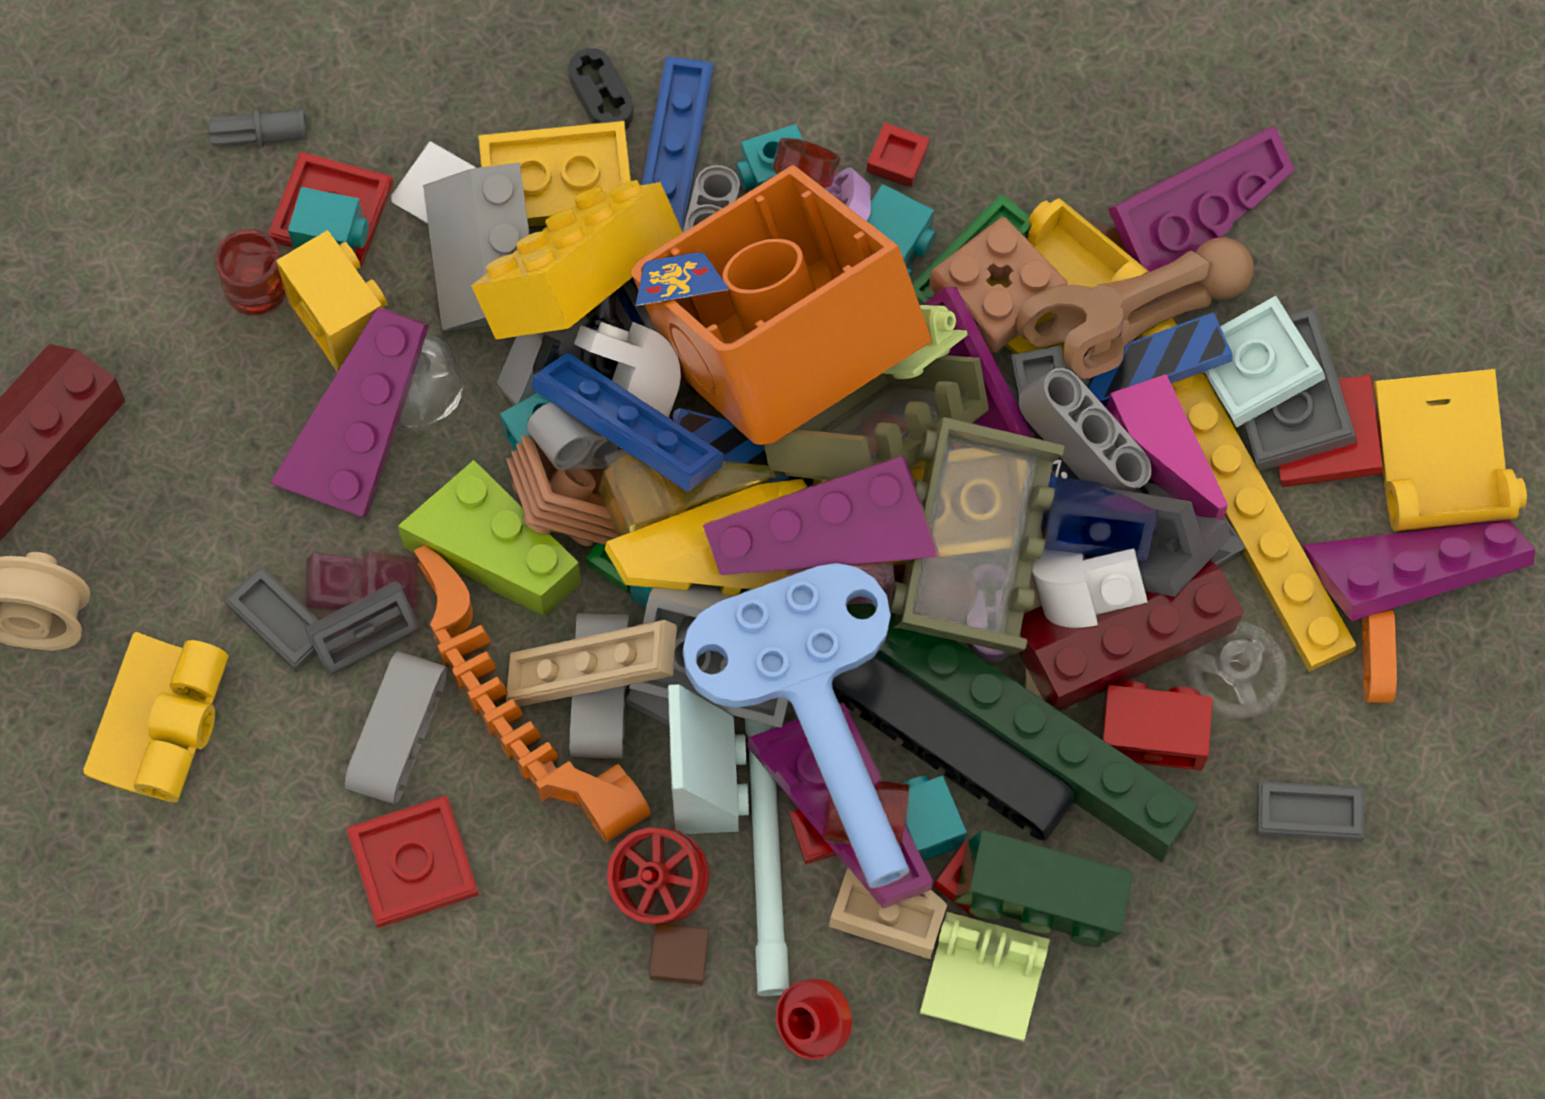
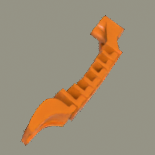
[414,545,652,843]

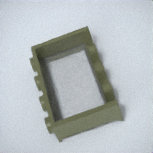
[764,355,989,480]
[889,417,1065,655]

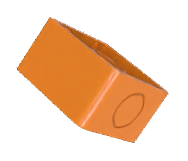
[631,165,932,445]

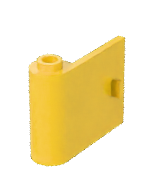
[989,198,1149,359]
[1374,369,1527,532]

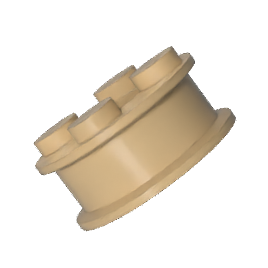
[0,552,90,651]

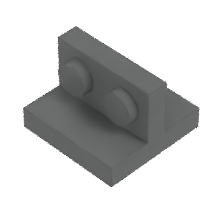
[1094,488,1231,597]

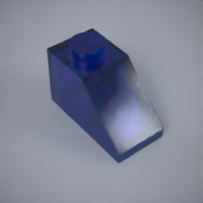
[1040,476,1157,562]

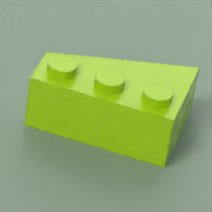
[398,460,582,617]

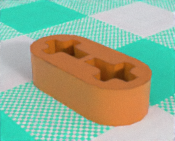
[1361,609,1397,704]

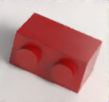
[1100,681,1213,771]

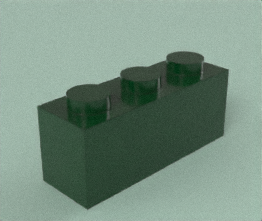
[955,830,1133,947]

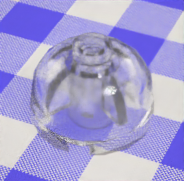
[397,333,464,432]

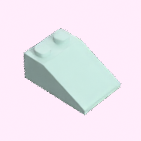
[668,685,749,834]

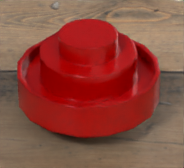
[775,978,852,1060]

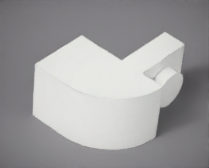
[574,322,681,418]
[1032,540,1148,628]

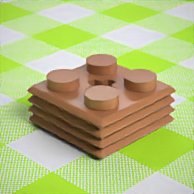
[929,217,1068,353]
[506,435,630,546]

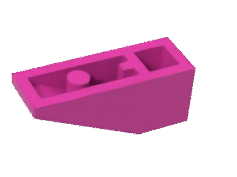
[1106,374,1228,520]

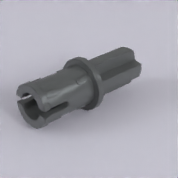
[208,108,307,148]

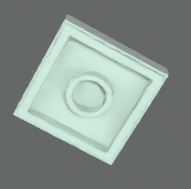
[1203,296,1326,428]

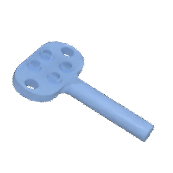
[683,563,909,888]

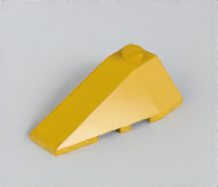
[605,479,814,595]

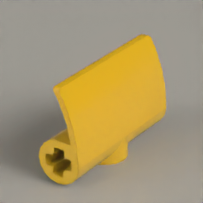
[83,632,229,802]

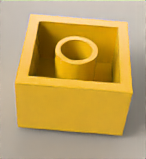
[276,230,388,373]

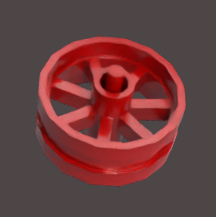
[607,827,710,924]

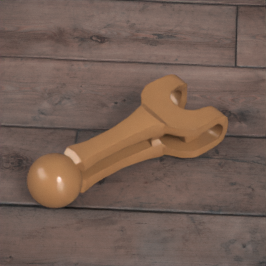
[1016,237,1254,379]

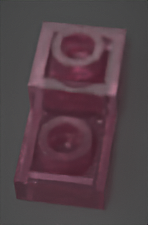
[306,551,417,610]

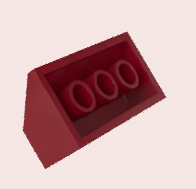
[0,344,125,541]
[1019,560,1244,711]

